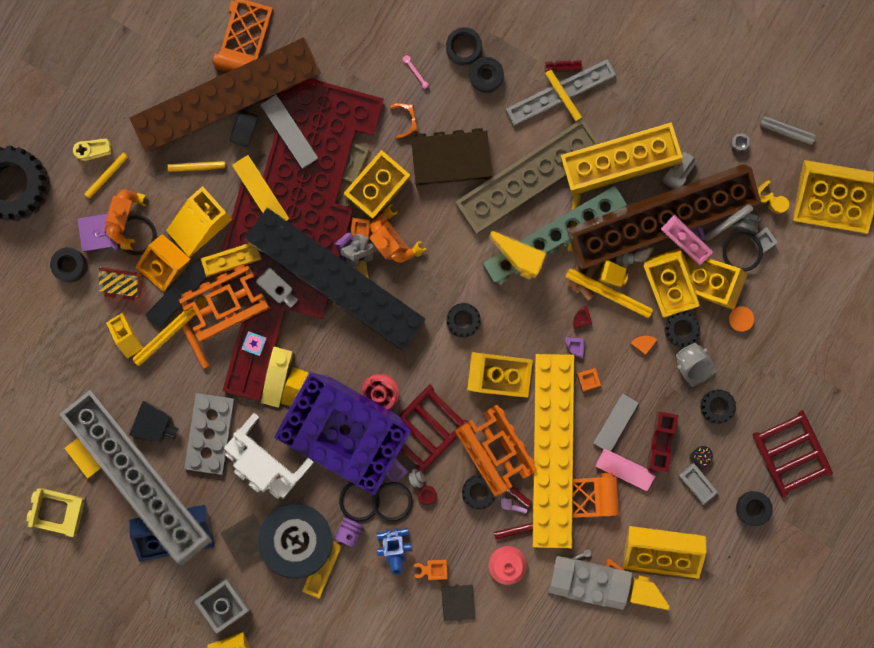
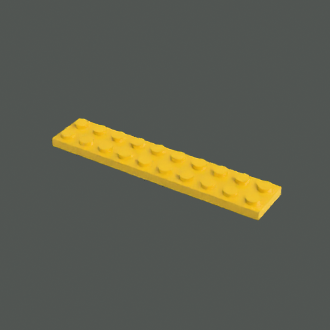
[533,354,574,548]

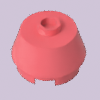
[361,374,399,409]
[489,546,527,585]

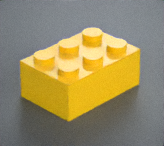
[344,150,411,220]

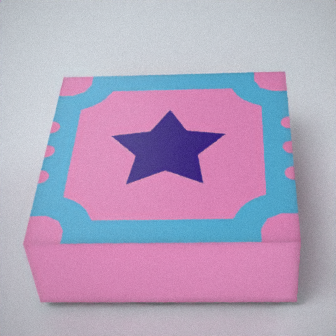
[242,331,267,356]

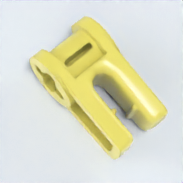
[73,139,112,161]

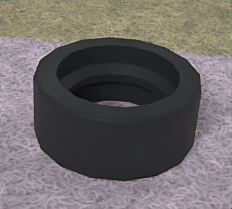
[446,27,482,65]

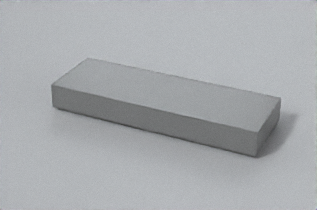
[593,393,639,451]

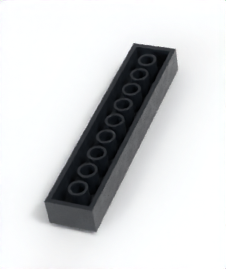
[245,207,426,351]

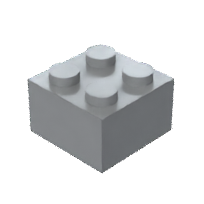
[194,577,251,634]

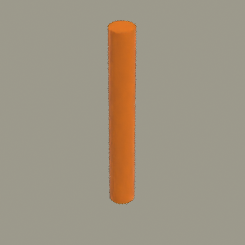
[182,322,210,369]

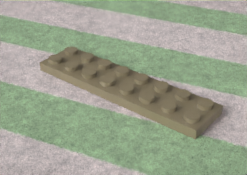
[455,118,600,234]

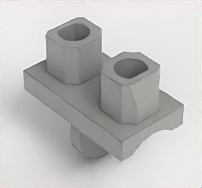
[341,233,379,268]

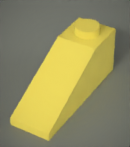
[260,347,294,408]

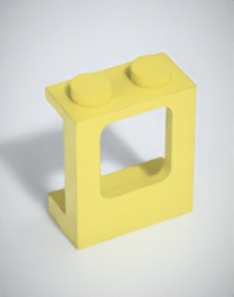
[27,488,86,537]

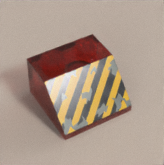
[99,267,144,301]

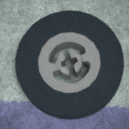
[258,504,332,579]

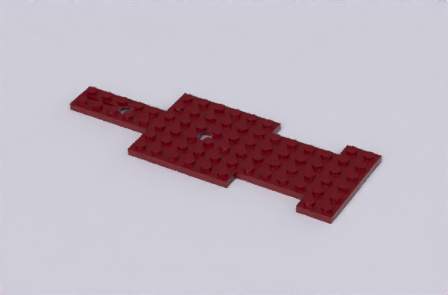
[213,79,384,401]

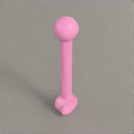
[403,55,429,89]

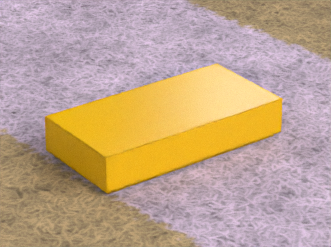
[64,438,102,478]

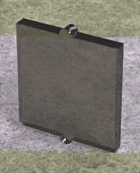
[441,584,475,622]

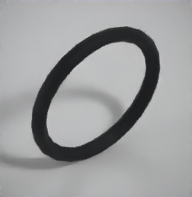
[118,215,156,255]
[722,232,763,272]
[339,482,380,521]
[372,482,413,521]

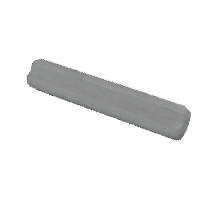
[760,116,816,145]

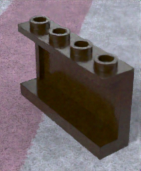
[411,128,492,186]

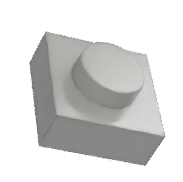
[750,227,778,253]

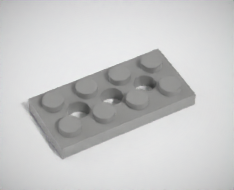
[184,393,235,475]

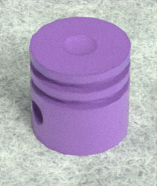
[335,517,365,548]

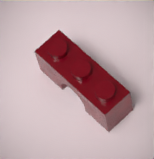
[647,411,679,472]

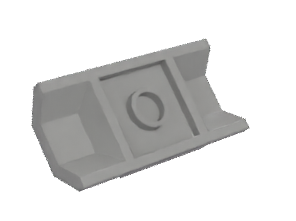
[548,555,632,610]

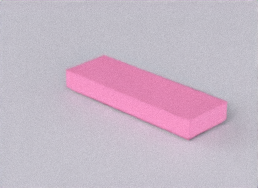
[661,215,713,265]
[595,449,656,491]

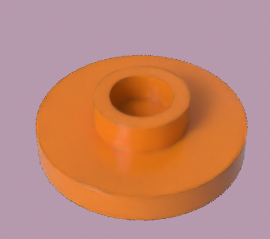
[728,306,754,332]

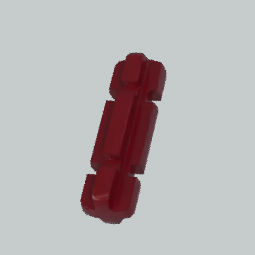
[545,60,582,72]

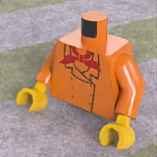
[104,189,148,250]
[369,204,426,263]

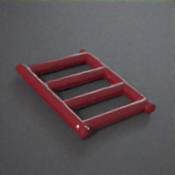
[399,385,469,473]
[752,410,833,498]

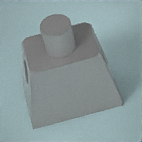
[256,267,298,308]

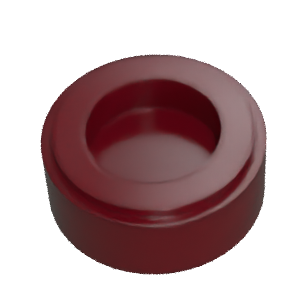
[418,486,437,505]

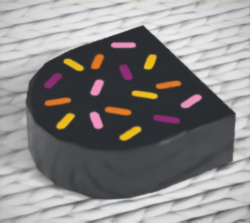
[689,446,713,469]

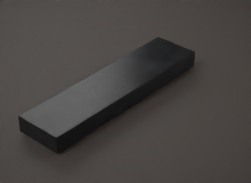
[145,259,207,328]

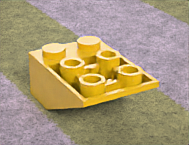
[166,186,233,258]

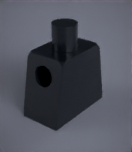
[129,401,179,442]

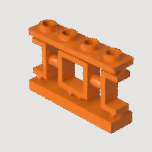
[179,264,270,342]
[455,405,537,496]

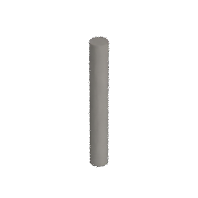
[705,204,753,241]

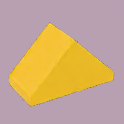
[280,367,309,407]

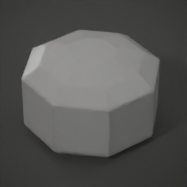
[731,133,750,152]

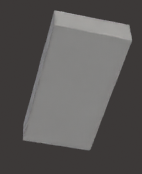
[678,463,719,505]

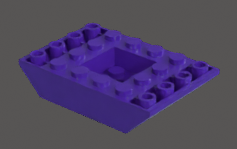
[274,372,411,495]

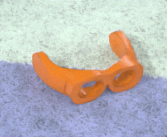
[390,103,418,139]

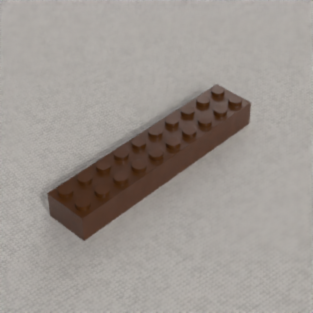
[129,37,322,153]
[566,164,761,269]

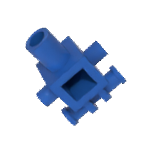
[377,527,412,574]

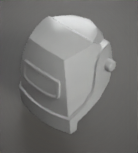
[676,343,716,387]

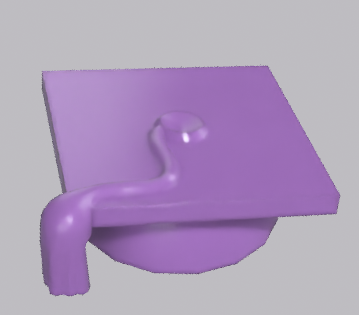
[78,214,120,252]

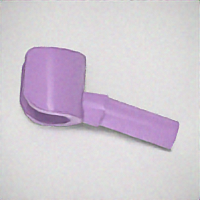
[501,498,527,514]

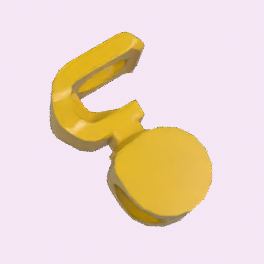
[758,181,789,214]

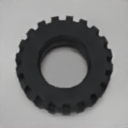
[0,146,50,221]

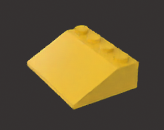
[793,160,874,234]

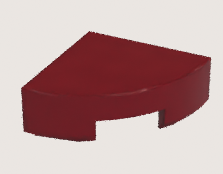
[573,306,592,329]

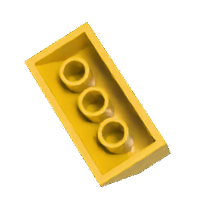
[623,526,706,579]

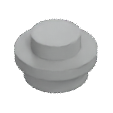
[409,469,425,488]

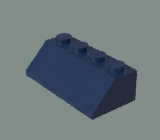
[129,505,215,562]

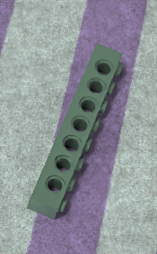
[483,186,627,285]

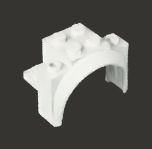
[224,413,313,499]

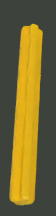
[566,268,653,318]
[133,295,208,366]

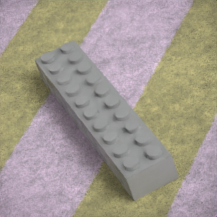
[60,390,212,566]

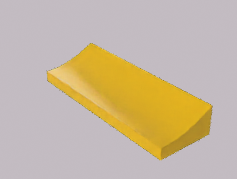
[561,122,683,196]

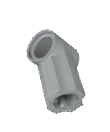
[661,152,697,189]

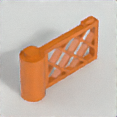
[212,0,273,72]
[572,473,619,518]

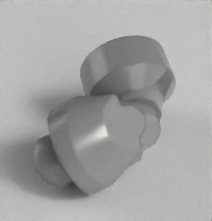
[616,245,653,268]

